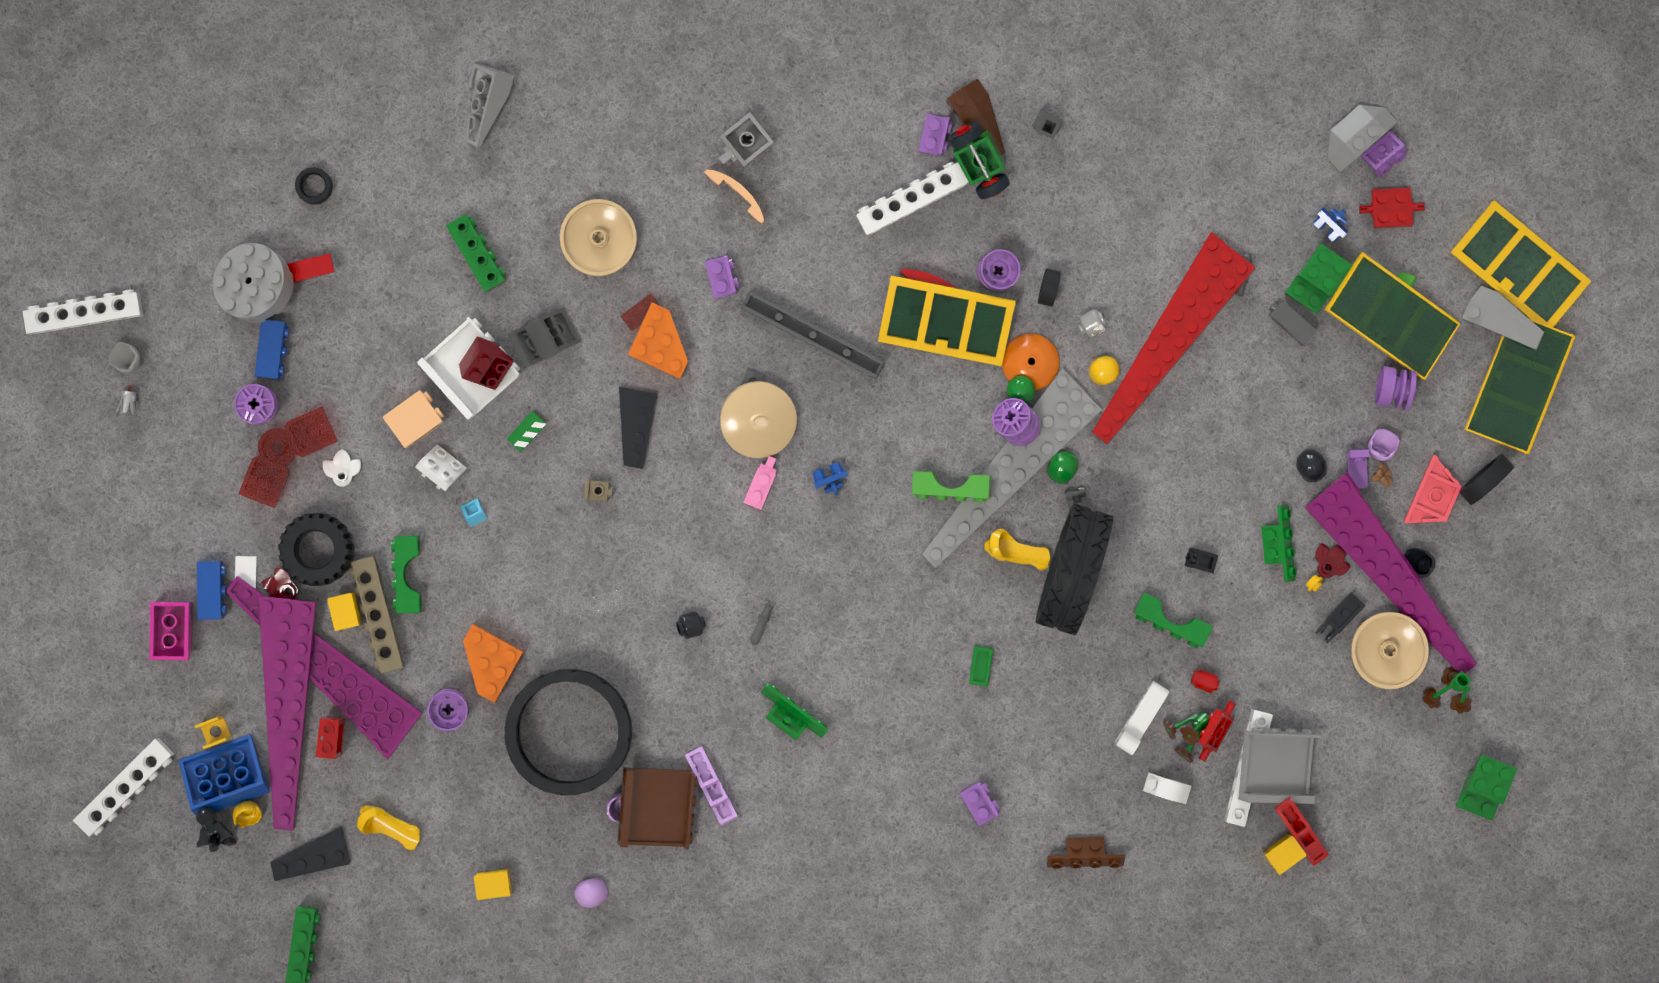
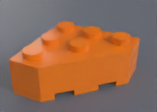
[628,303,688,379]
[463,624,524,703]

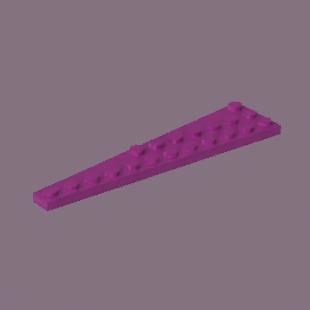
[226,576,422,760]
[258,595,317,831]

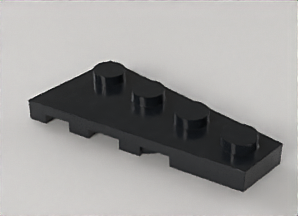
[619,387,657,469]
[270,826,350,881]

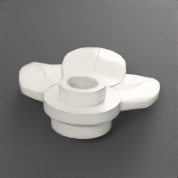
[323,449,361,487]

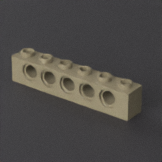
[349,556,405,673]

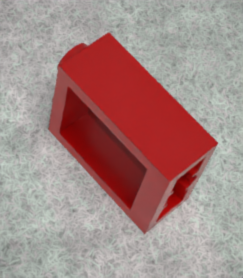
[316,716,345,759]

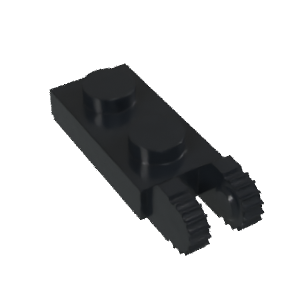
[1315,592,1366,643]

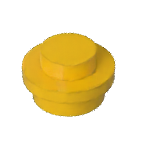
[1305,575,1323,592]

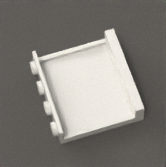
[417,317,521,421]

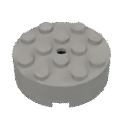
[213,243,293,323]

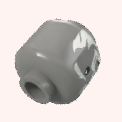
[1078,309,1108,338]

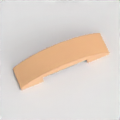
[704,169,764,225]

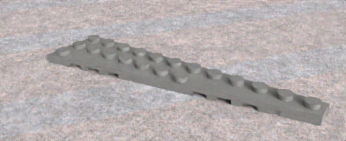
[922,368,1102,568]

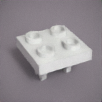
[415,444,467,491]

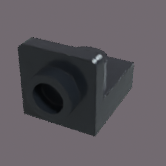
[1185,548,1218,574]

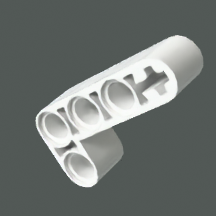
[1114,681,1169,755]

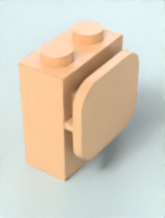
[383,390,444,449]

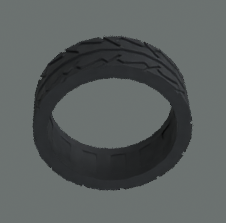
[1035,503,1113,636]
[504,669,632,796]

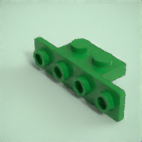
[1261,505,1297,582]
[761,684,828,741]

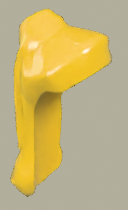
[984,529,1051,571]
[357,805,421,850]

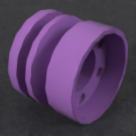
[977,249,1021,292]
[1375,366,1417,411]
[234,384,279,425]
[992,398,1041,446]
[427,688,469,731]

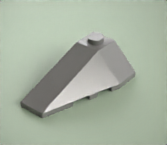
[466,63,514,147]
[1462,286,1544,350]

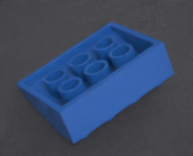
[179,734,270,816]

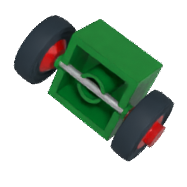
[948,122,1010,199]

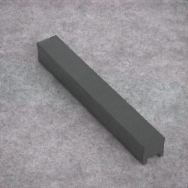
[741,291,885,380]

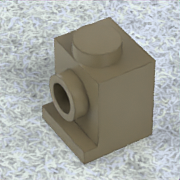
[584,480,613,502]

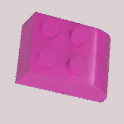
[149,602,193,660]

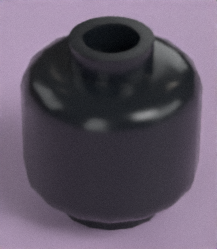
[676,612,706,639]

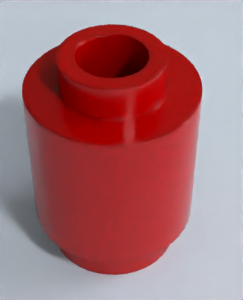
[1190,669,1220,694]

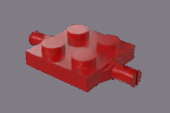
[1359,188,1425,229]
[1198,701,1236,762]

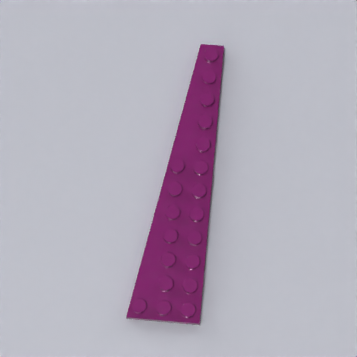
[1305,472,1477,674]

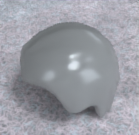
[109,342,141,373]

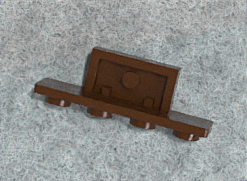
[1047,837,1125,869]

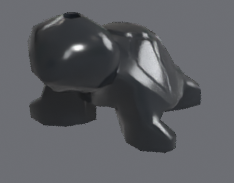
[196,808,236,852]

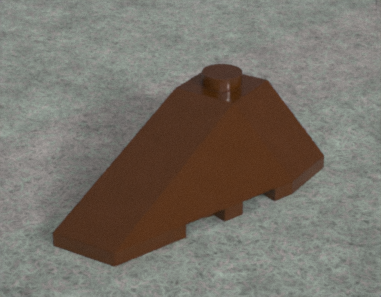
[946,79,1005,155]

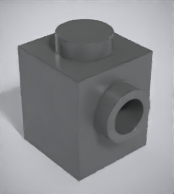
[1032,109,1062,139]

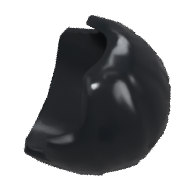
[1296,449,1327,483]
[1404,547,1436,578]

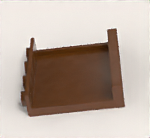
[617,767,697,850]

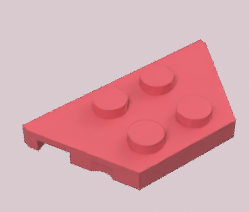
[1403,455,1462,523]

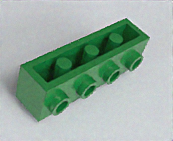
[446,214,507,293]
[285,905,320,983]

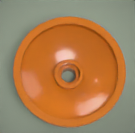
[1002,334,1059,391]

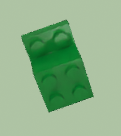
[1285,244,1353,314]
[1455,754,1518,821]

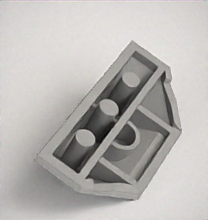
[1327,105,1397,172]

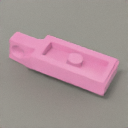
[743,456,777,510]

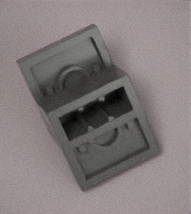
[508,308,581,368]

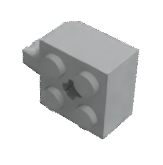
[718,112,774,169]

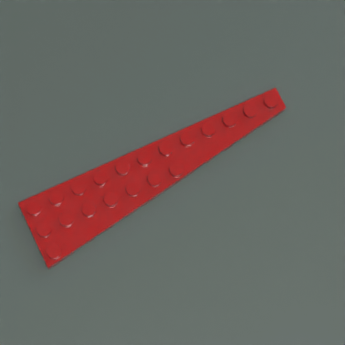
[1092,232,1256,445]

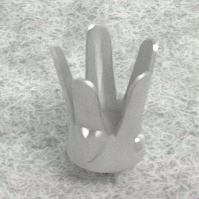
[115,386,136,415]

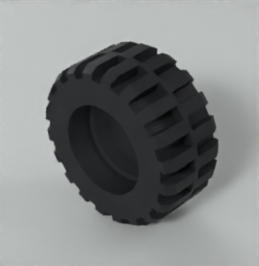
[278,513,354,586]

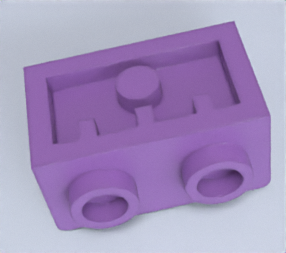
[918,114,952,157]
[1361,131,1407,177]
[705,255,739,299]
[960,782,1001,826]

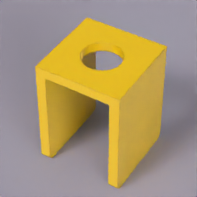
[327,593,362,631]
[195,715,232,749]
[1262,834,1306,875]
[474,869,512,900]

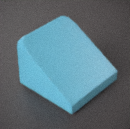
[460,498,487,527]

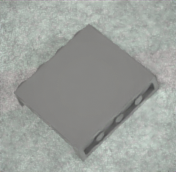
[1238,727,1321,804]

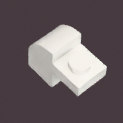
[1143,773,1191,804]

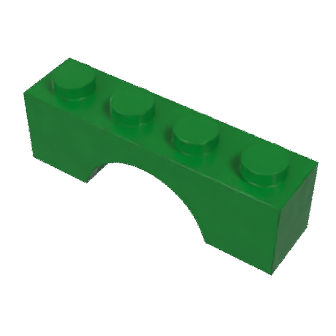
[391,536,422,613]
[1133,592,1213,649]

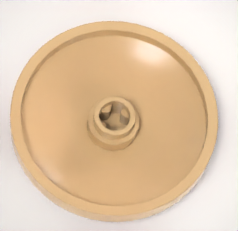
[560,199,637,276]
[720,381,797,458]
[1350,612,1429,689]

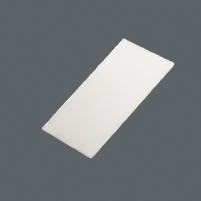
[235,556,257,589]

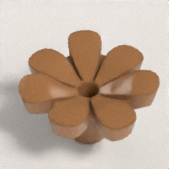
[1372,462,1393,487]

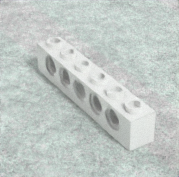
[856,161,969,237]
[23,289,144,335]
[1224,709,1273,827]
[73,738,174,837]

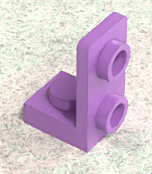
[1347,449,1370,489]

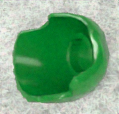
[1006,375,1035,404]
[1046,451,1078,484]

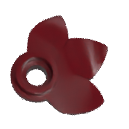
[1315,543,1351,578]
[261,568,298,599]

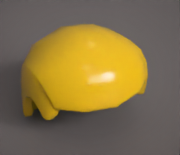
[1088,356,1120,386]
[232,801,262,828]

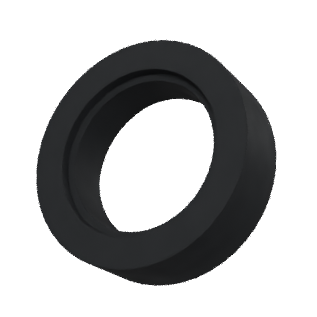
[1459,453,1514,505]

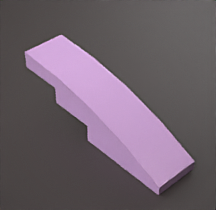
[685,746,739,826]

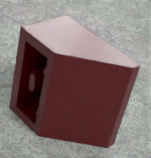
[459,336,514,390]

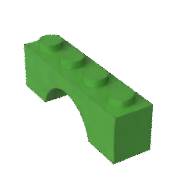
[912,471,992,503]

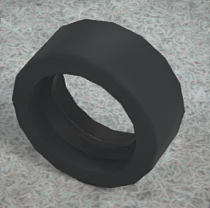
[295,167,333,205]
[1038,268,1061,307]

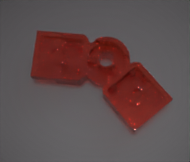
[238,406,339,508]

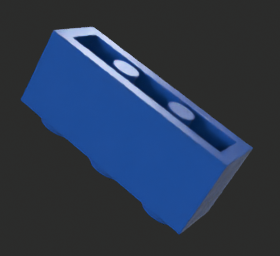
[254,320,290,380]
[197,561,227,620]

